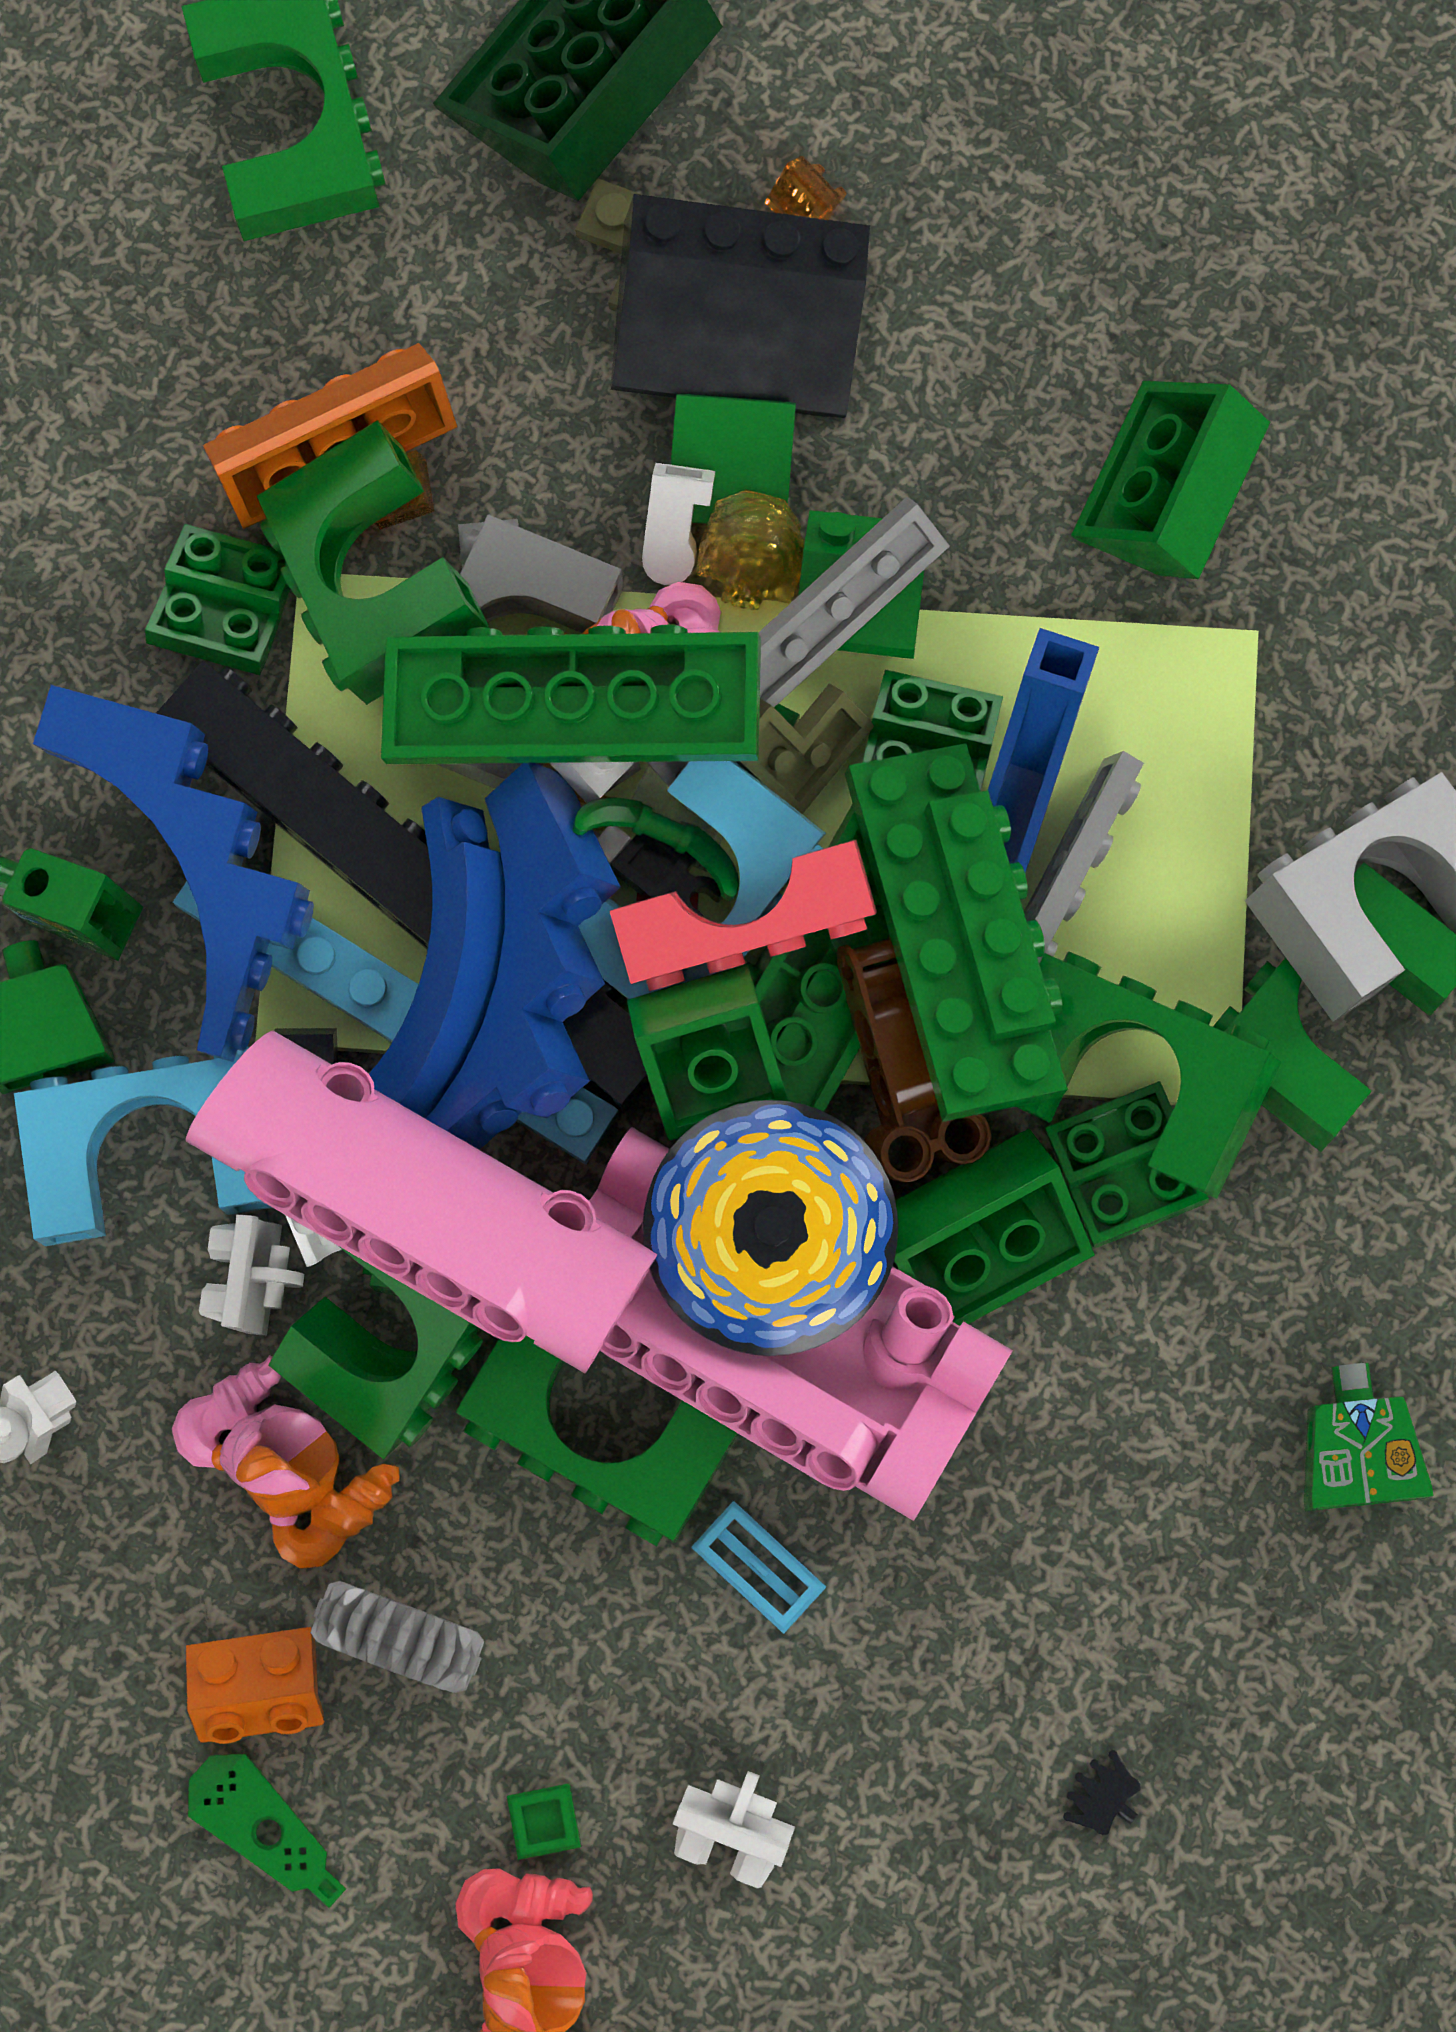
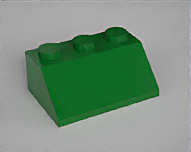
[1071,381,1270,579]
[893,1128,1095,1326]

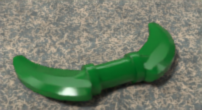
[573,797,739,901]

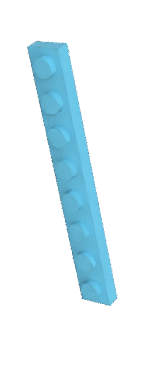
[173,881,619,1165]

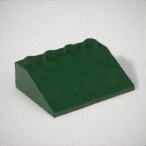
[433,0,723,201]

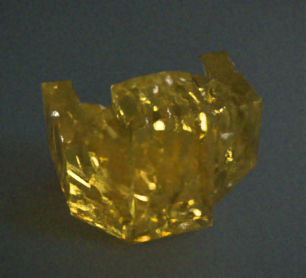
[696,490,805,610]

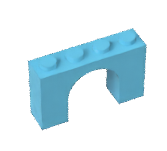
[578,761,826,999]
[14,1046,272,1246]

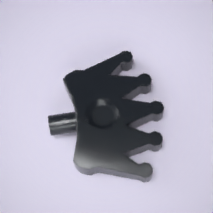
[1063,1750,1141,1835]

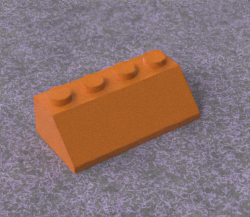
[203,343,457,529]

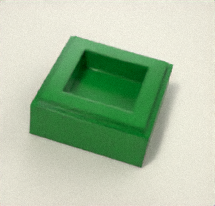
[507,1783,582,1860]

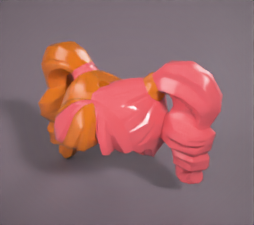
[455,1869,593,2032]

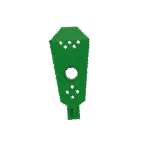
[188,1753,346,1908]

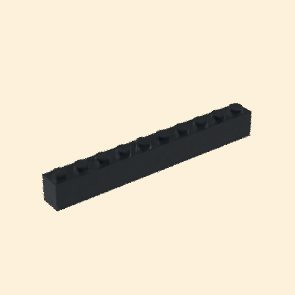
[156,661,650,1114]

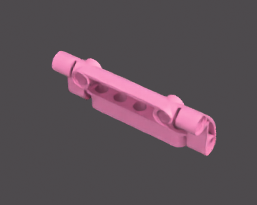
[186,1031,657,1373]
[589,1127,1013,1521]

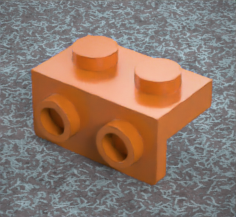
[186,1627,324,1744]

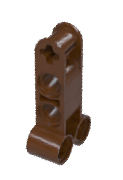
[836,934,991,1182]

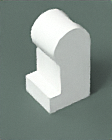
[642,463,715,585]

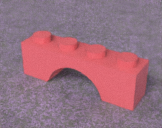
[610,840,877,991]

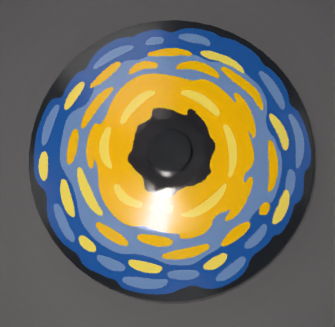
[642,1100,898,1356]

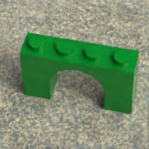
[181,0,386,241]
[257,420,489,705]
[1213,862,1456,1152]
[1016,952,1281,1199]
[268,1246,483,1460]
[456,1336,738,1547]

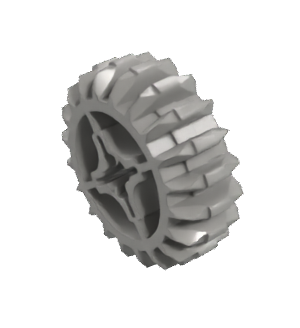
[310,1581,484,1693]

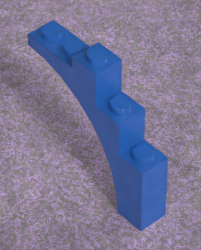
[33,685,314,1062]
[425,763,621,1150]

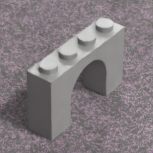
[437,515,624,788]
[1245,772,1456,1022]

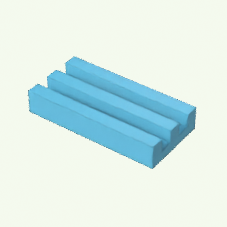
[691,1501,826,1634]

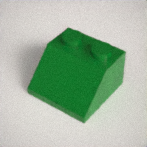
[798,510,924,659]
[627,964,788,1141]

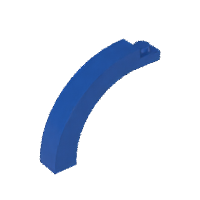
[988,628,1099,874]
[369,797,505,1118]

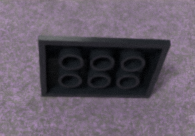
[610,194,870,418]

